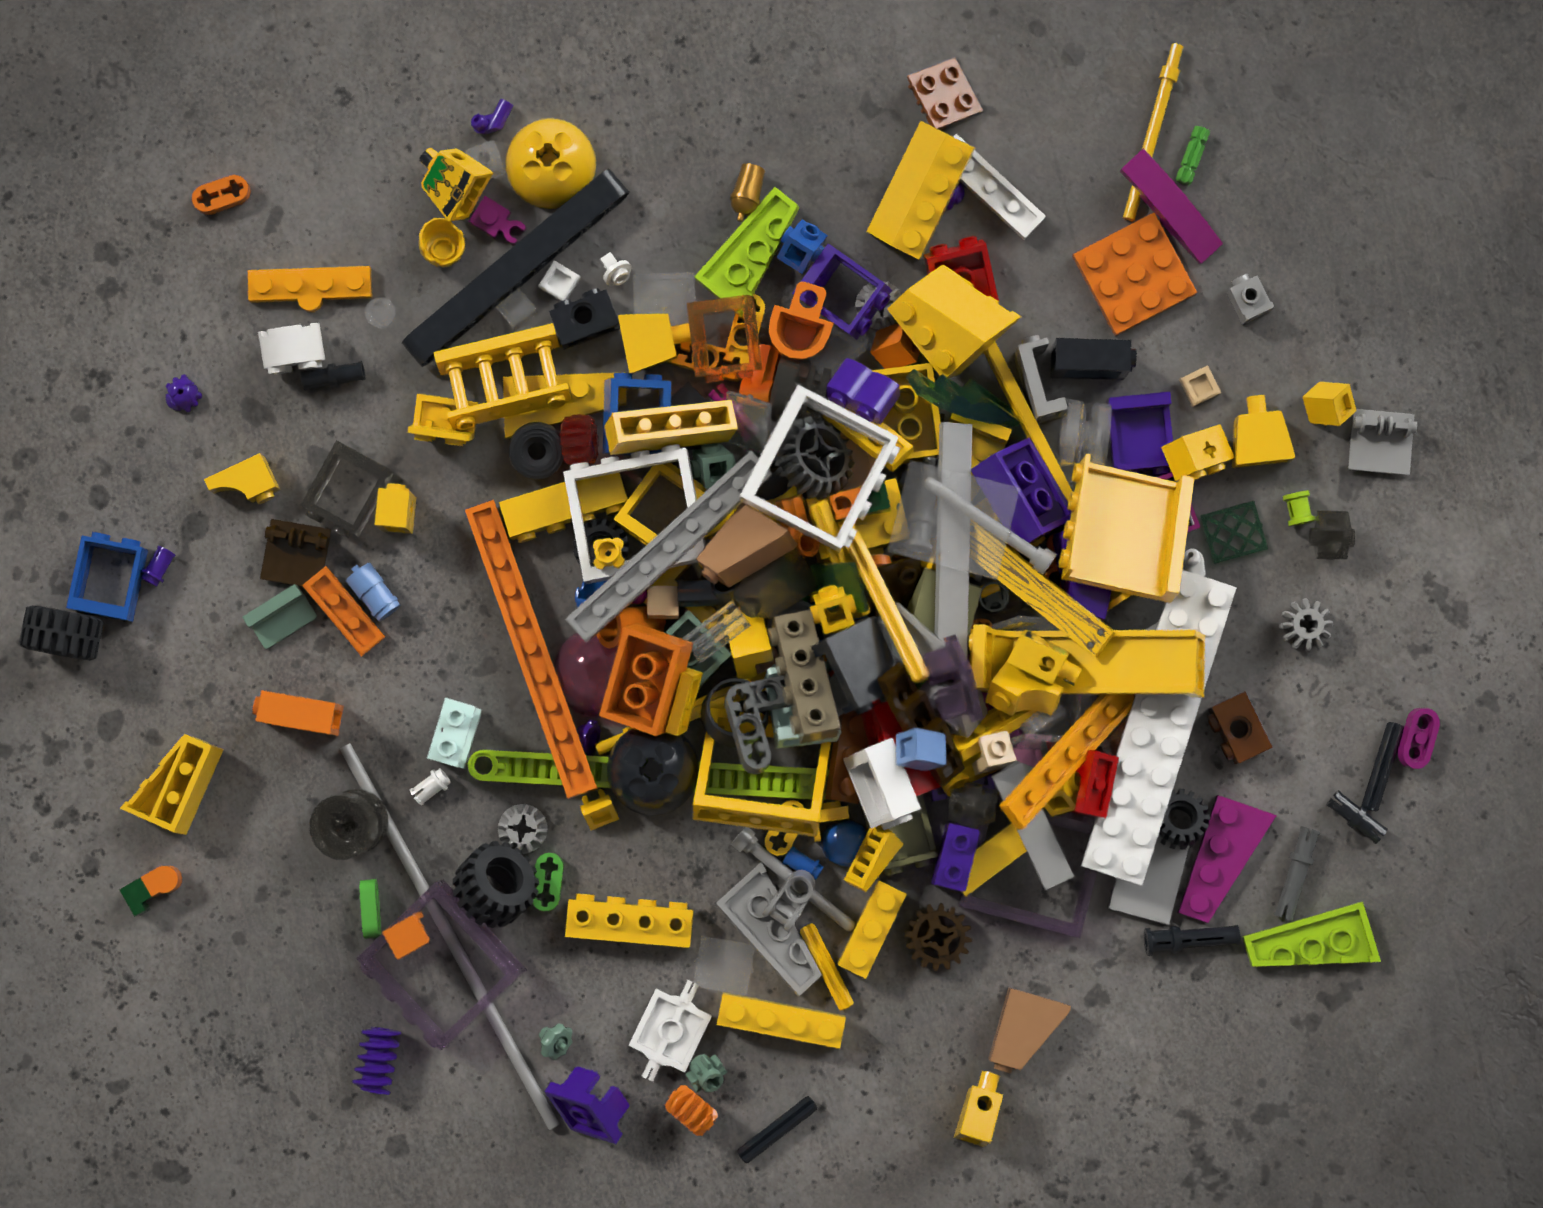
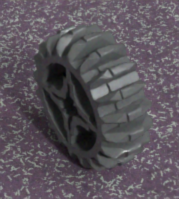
[775,416,855,500]

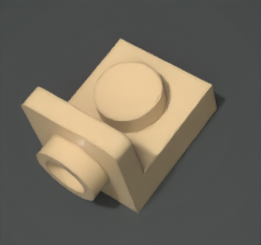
[972,731,1016,775]

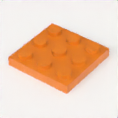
[1072,213,1197,336]

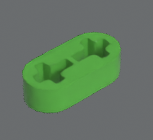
[533,853,564,911]
[360,879,381,939]

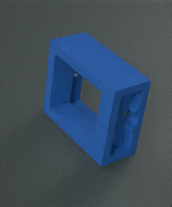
[602,373,671,455]
[66,532,148,622]

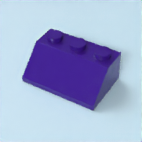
[970,437,1071,544]

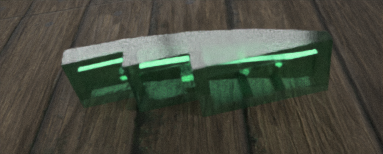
[906,369,1021,427]

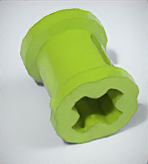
[1282,490,1316,527]

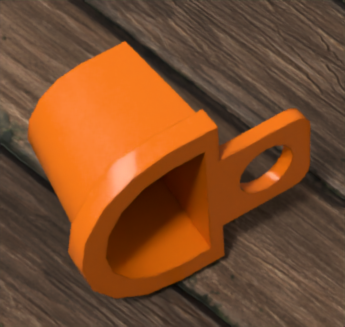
[769,282,834,360]

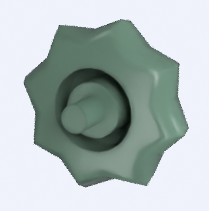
[539,1023,573,1061]

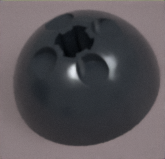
[607,728,699,816]

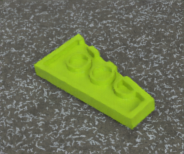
[1242,902,1381,967]

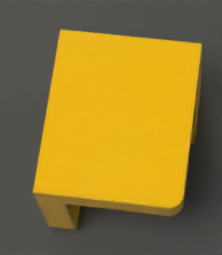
[1303,382,1357,426]

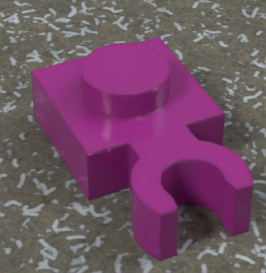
[469,196,527,246]

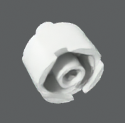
[258,323,325,374]

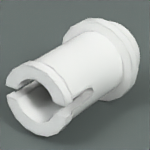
[410,768,451,806]

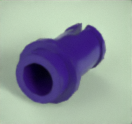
[141,545,176,587]

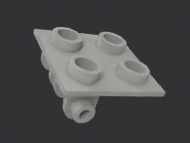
[1348,409,1417,475]

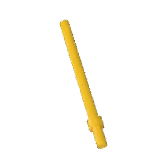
[1123,43,1183,221]

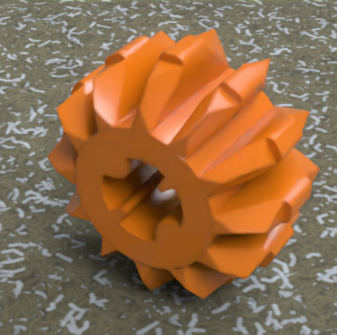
[665,1085,718,1136]

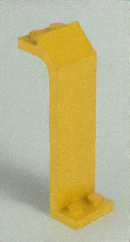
[968,625,1205,698]

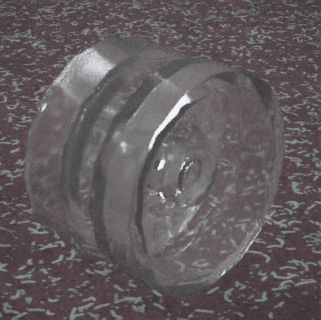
[1058,399,1112,467]

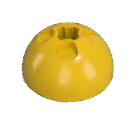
[506,118,596,209]

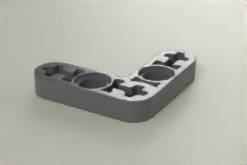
[724,676,791,774]

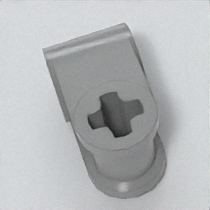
[762,870,815,932]

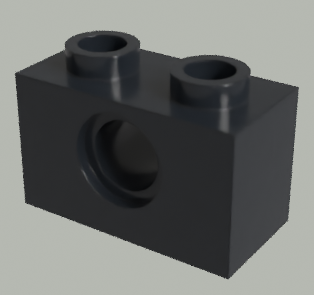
[549,288,620,350]

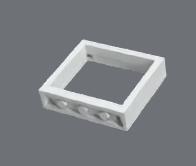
[739,385,900,552]
[563,444,706,584]

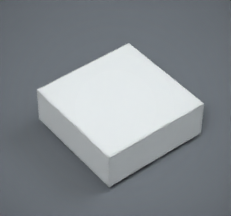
[538,260,581,301]

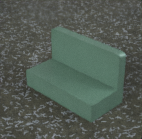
[242,584,318,649]

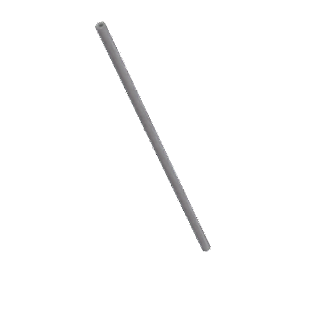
[340,743,560,1130]

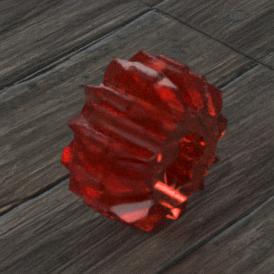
[560,414,600,466]

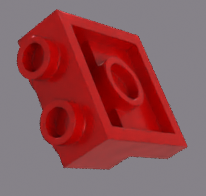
[923,236,999,301]

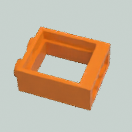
[253,690,344,736]

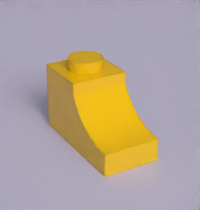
[204,453,280,504]
[985,661,1064,717]

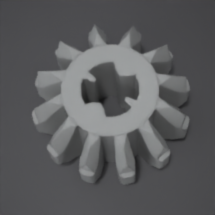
[1279,598,1333,651]

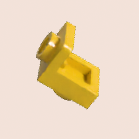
[808,801,849,842]

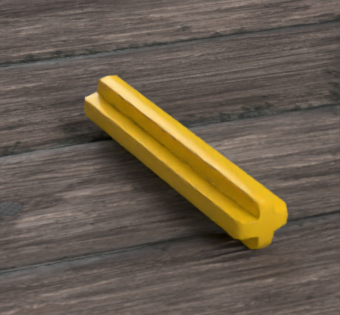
[800,923,854,1010]

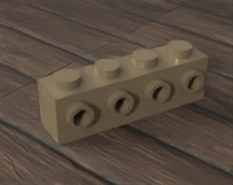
[768,610,841,744]

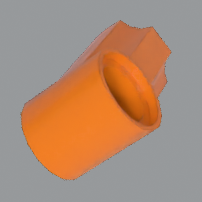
[739,344,782,408]
[776,495,820,559]

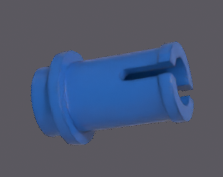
[783,847,824,881]

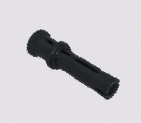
[1144,925,1241,956]

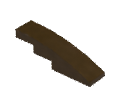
[877,661,965,787]

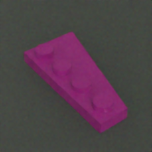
[1177,795,1277,923]

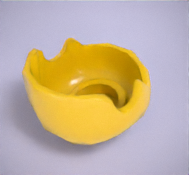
[419,218,465,268]

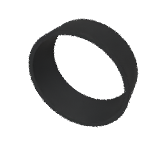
[701,678,769,747]

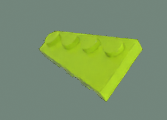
[694,187,799,317]

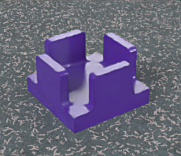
[544,1066,629,1144]

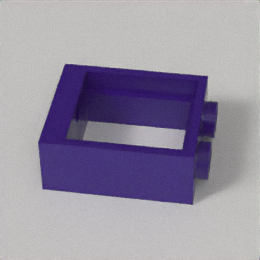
[792,244,892,340]

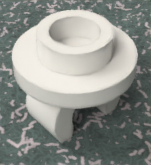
[600,252,632,286]

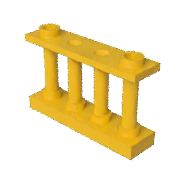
[434,323,572,430]

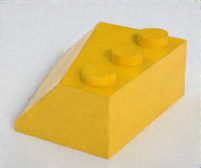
[887,265,1021,381]

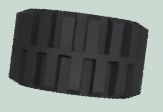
[19,606,104,661]
[452,841,539,928]

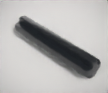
[1361,722,1404,812]
[737,1096,817,1164]

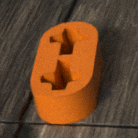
[192,175,251,215]

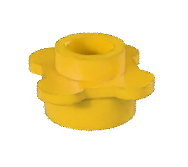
[593,538,625,570]

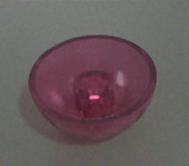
[554,632,618,718]

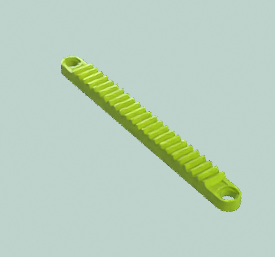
[468,750,829,800]

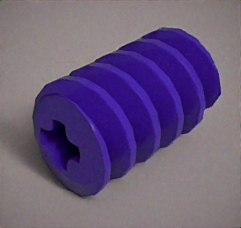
[352,1027,402,1095]

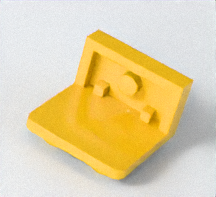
[407,393,479,446]

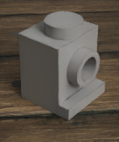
[1226,274,1274,325]

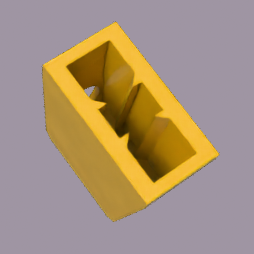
[618,313,693,374]
[1232,395,1295,468]
[954,1071,1003,1147]

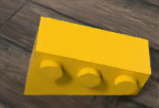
[120,734,224,835]

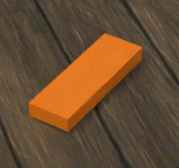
[302,566,386,657]

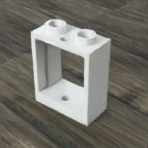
[843,738,921,830]

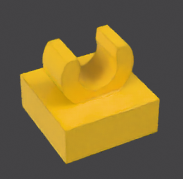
[580,789,619,831]

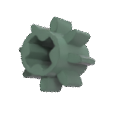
[685,1054,727,1093]

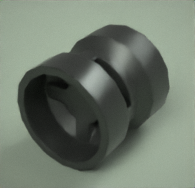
[978,581,1009,614]

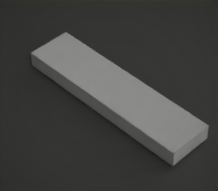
[991,763,1074,890]

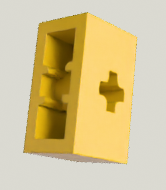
[1161,424,1235,481]
[375,483,417,534]

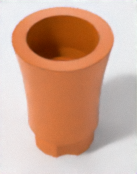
[596,606,666,648]

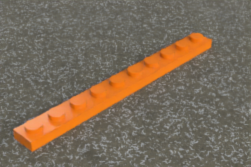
[465,500,597,799]

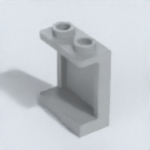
[1013,335,1068,424]

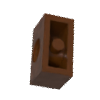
[1207,692,1273,764]

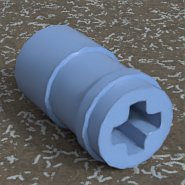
[346,563,401,622]

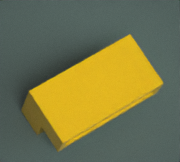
[722,588,774,679]

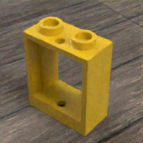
[614,463,707,546]

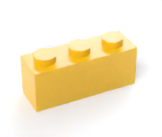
[837,880,907,979]

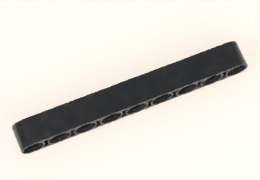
[402,169,630,367]

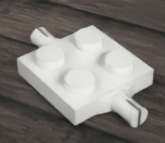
[629,979,712,1081]

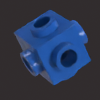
[777,219,828,274]

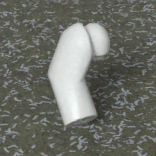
[1184,549,1205,577]

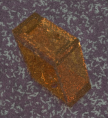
[687,295,762,383]

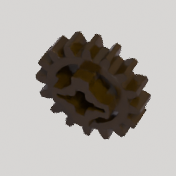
[904,903,972,971]

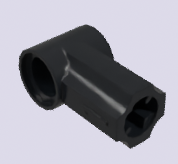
[677,579,741,612]

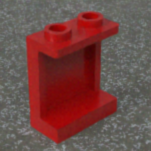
[1048,744,1119,818]

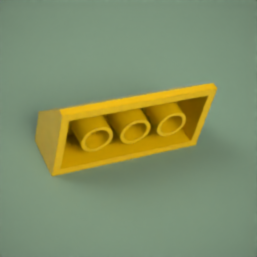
[866,121,976,259]

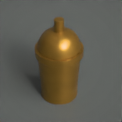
[730,163,765,222]

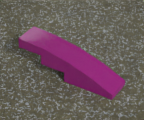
[1120,148,1223,265]

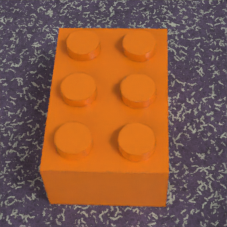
[599,623,694,736]

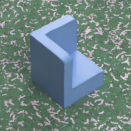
[896,728,946,771]

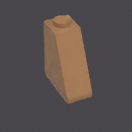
[696,502,798,588]
[988,987,1071,1073]

